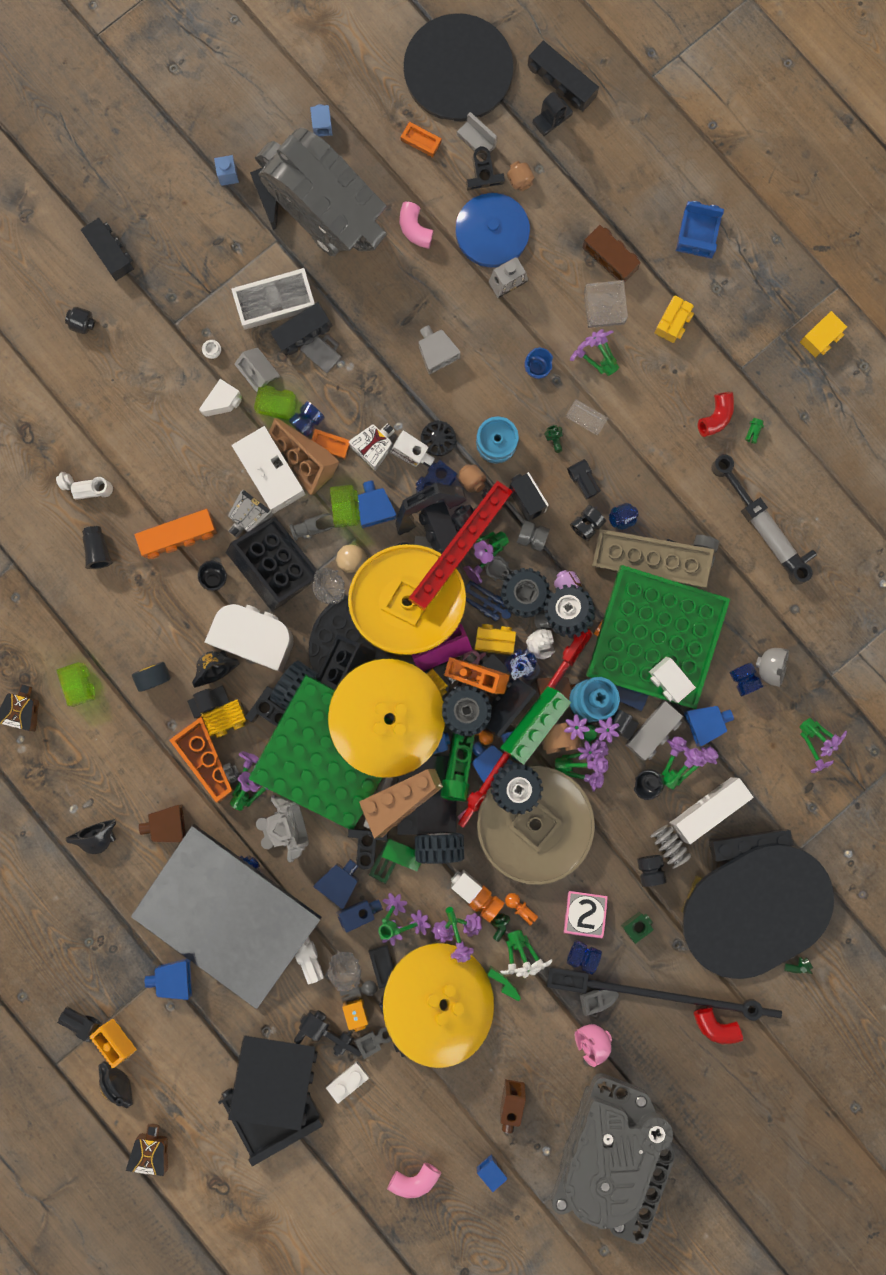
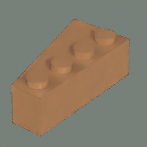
[359,769,443,839]

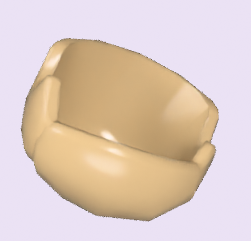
[336,544,367,573]

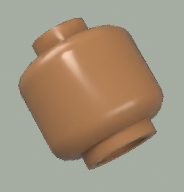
[507,161,534,192]
[458,464,486,493]

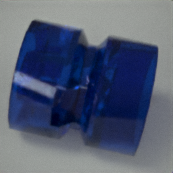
[289,401,325,437]
[729,662,764,696]
[567,940,602,975]

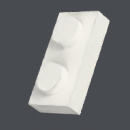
[326,1061,369,1104]

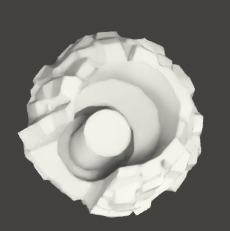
[526,629,555,659]

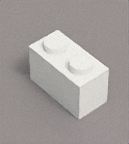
[649,657,696,703]
[451,869,482,904]

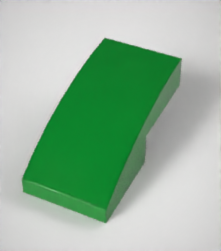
[382,838,421,871]
[487,965,521,1001]

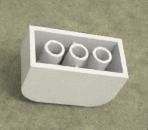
[205,604,293,673]

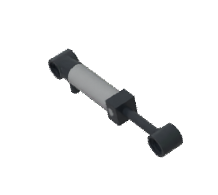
[711,454,817,585]

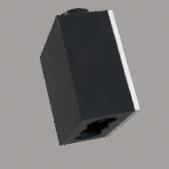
[509,472,548,521]

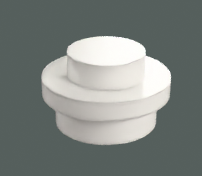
[202,340,221,359]
[56,472,74,490]

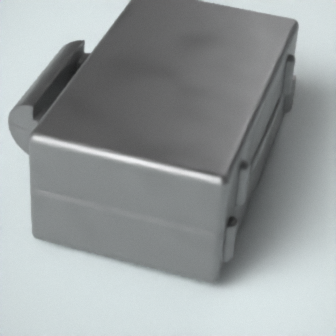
[300,335,342,373]

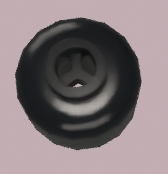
[65,307,95,334]

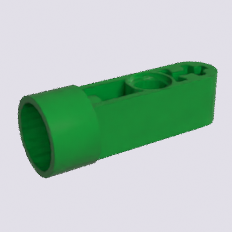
[440,732,474,802]

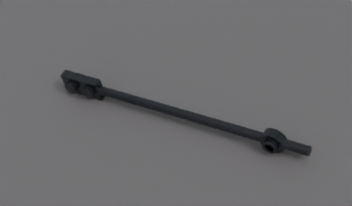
[547,966,782,1021]

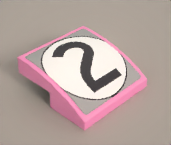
[564,891,607,939]

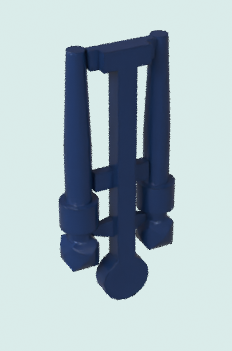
[465,580,511,622]

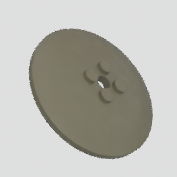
[477,766,595,885]

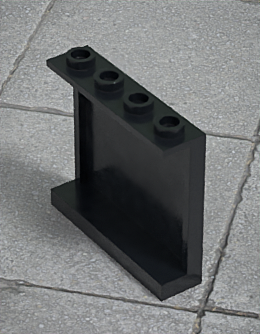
[228,1035,318,1131]
[218,1088,324,1167]

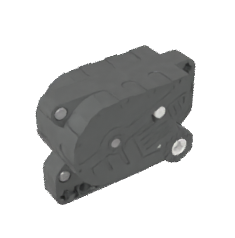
[255,127,387,256]
[551,1073,675,1244]

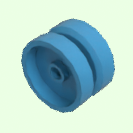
[476,416,519,464]
[569,677,620,722]

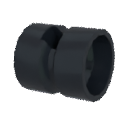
[570,505,606,541]
[637,855,667,887]

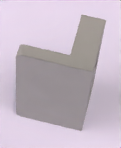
[457,112,497,159]
[235,348,280,393]

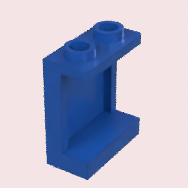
[675,201,724,259]

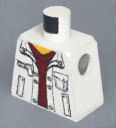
[349,423,395,471]
[390,431,435,467]

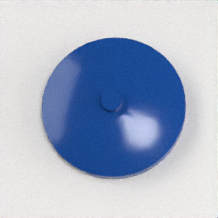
[456,193,530,267]

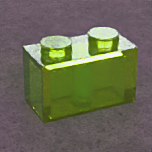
[254,386,298,421]
[330,485,360,528]
[56,662,96,707]

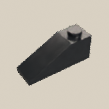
[250,168,279,230]

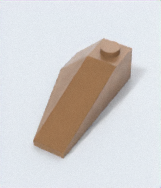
[269,418,339,495]

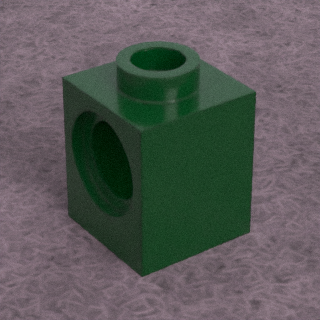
[621,912,654,944]

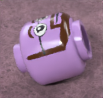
[554,570,582,589]

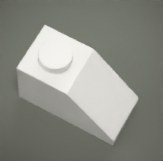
[199,379,242,417]

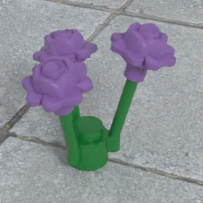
[662,736,719,790]
[555,738,609,792]

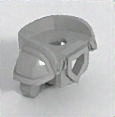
[256,795,309,863]

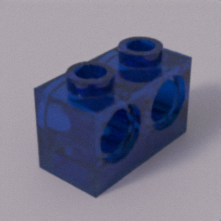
[415,460,458,505]

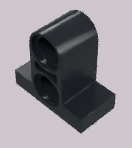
[532,92,573,136]
[466,146,505,191]
[187,685,230,719]
[245,686,285,726]
[596,709,639,740]
[348,829,388,870]

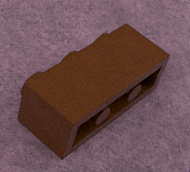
[582,225,641,285]

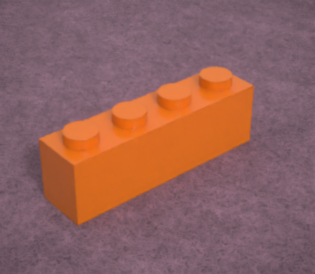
[134,509,217,559]

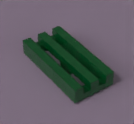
[369,840,396,884]

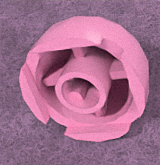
[574,1024,612,1067]

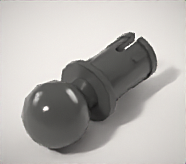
[339,980,377,1003]

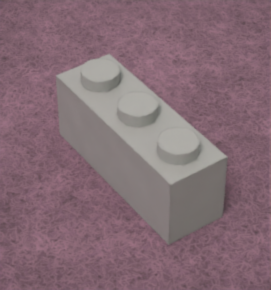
[625,701,683,760]

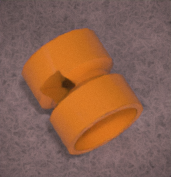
[467,885,504,922]

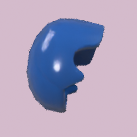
[524,347,553,379]

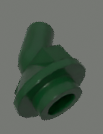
[544,425,563,453]
[491,913,510,942]
[784,957,814,974]

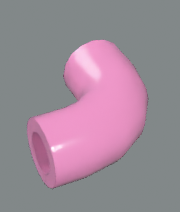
[399,202,434,249]
[387,1163,441,1198]

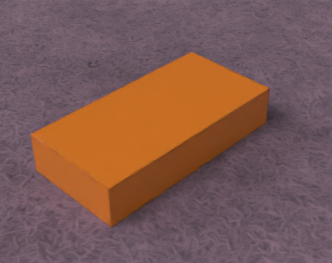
[400,122,442,157]
[311,429,350,460]

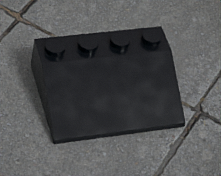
[226,517,321,612]
[398,756,457,835]

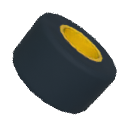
[132,662,171,692]

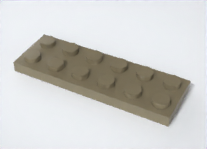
[592,529,715,588]

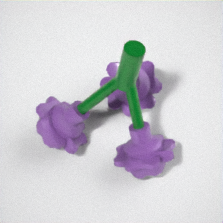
[432,907,482,963]

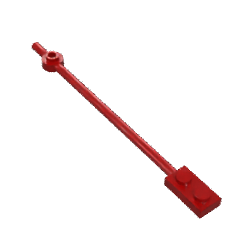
[457,628,593,828]

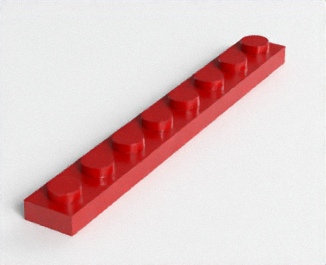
[408,481,513,611]

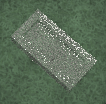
[566,399,608,435]

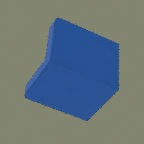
[476,1154,507,1192]

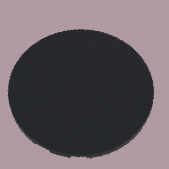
[404,13,513,122]

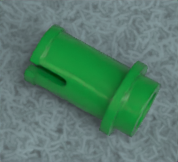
[745,418,764,444]

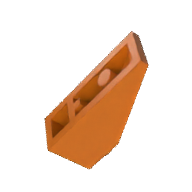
[444,657,510,694]

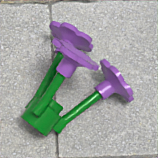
[463,531,509,584]
[230,751,269,811]

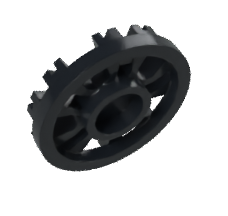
[421,420,456,456]

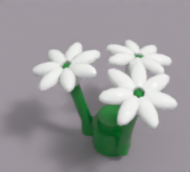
[500,930,552,978]

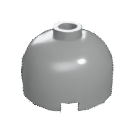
[756,648,789,687]

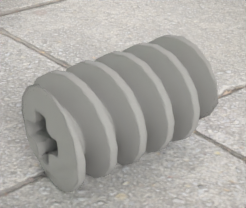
[650,824,691,869]

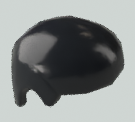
[198,560,227,592]
[634,769,664,800]

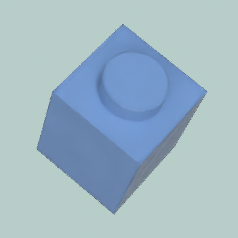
[310,104,333,137]
[214,155,239,186]

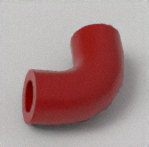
[698,392,734,437]
[694,1007,743,1045]

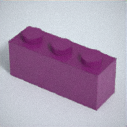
[411,623,472,672]

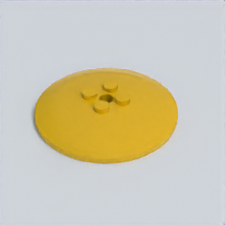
[348,544,466,654]
[328,659,445,778]
[383,943,494,1068]

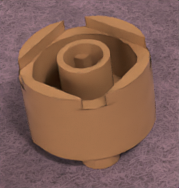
[542,721,582,754]

